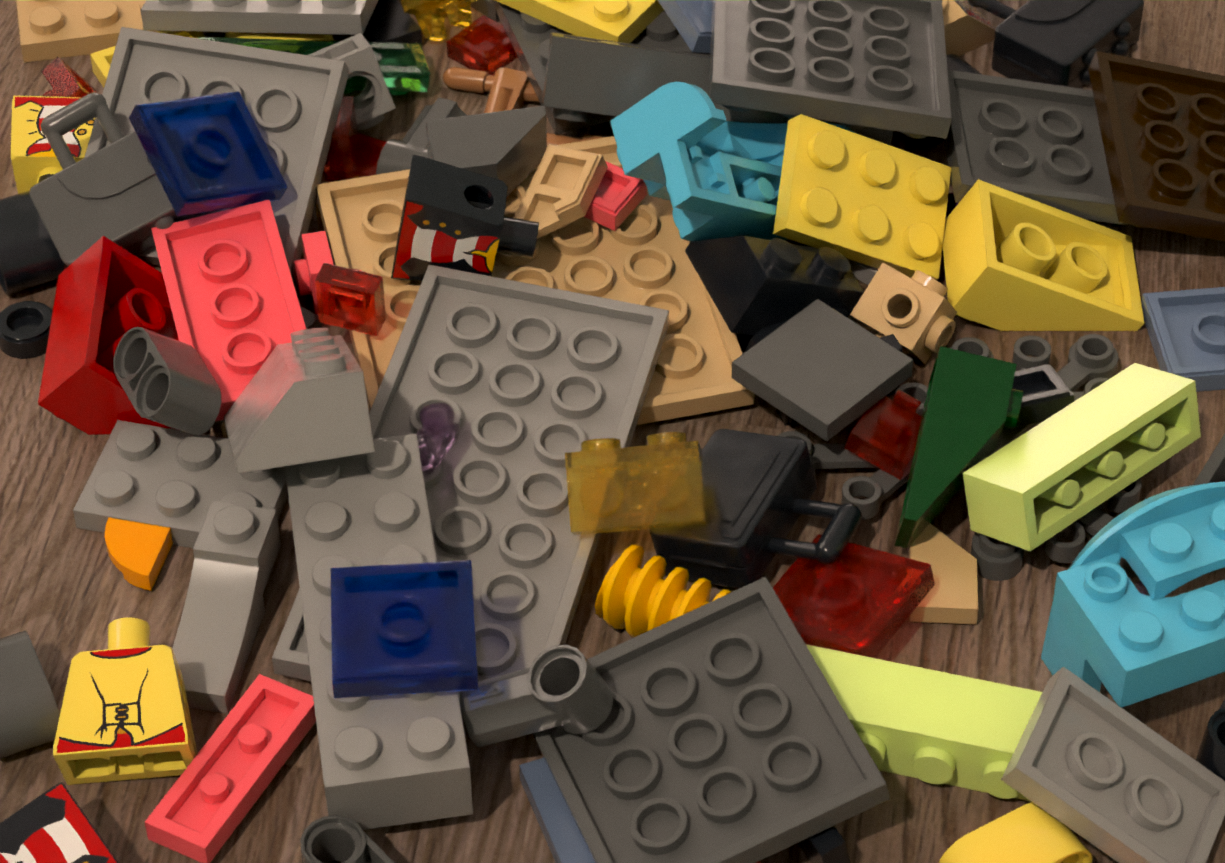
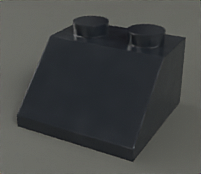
[685,236,864,336]

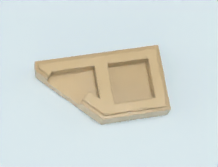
[514,144,608,239]
[909,523,978,625]

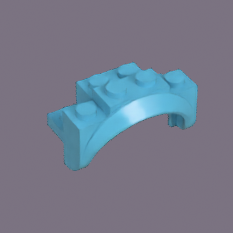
[610,81,857,241]

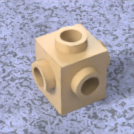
[850,262,957,364]

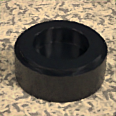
[0,301,53,359]

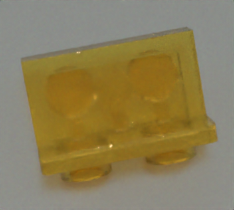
[565,432,706,535]

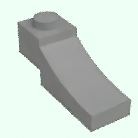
[172,500,281,714]

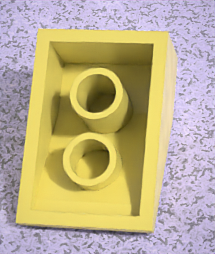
[943,179,1145,331]

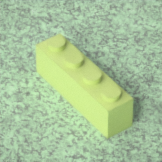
[963,363,1201,552]
[806,644,1042,802]

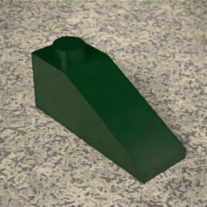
[894,346,1023,549]

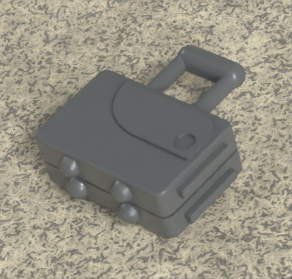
[29,92,210,267]

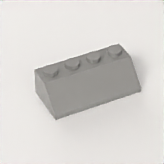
[224,328,375,474]

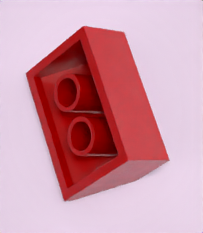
[38,236,179,435]

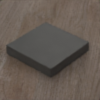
[732,299,913,441]

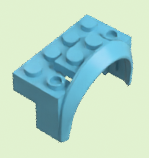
[1041,482,1225,708]

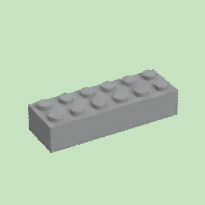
[285,434,473,830]

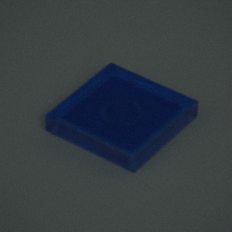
[129,91,288,216]
[331,560,478,698]

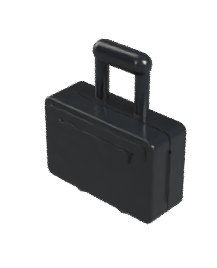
[968,0,1144,89]
[649,429,862,589]

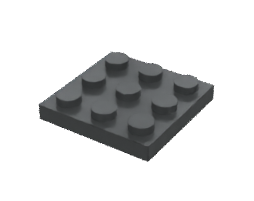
[944,70,1127,225]

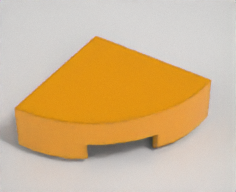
[105,517,173,591]

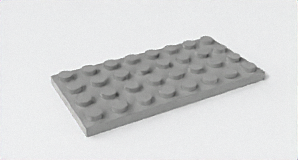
[272,265,669,703]

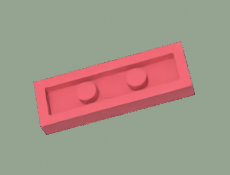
[145,674,316,863]

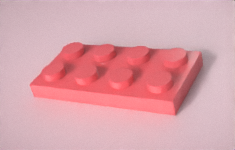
[151,199,306,422]

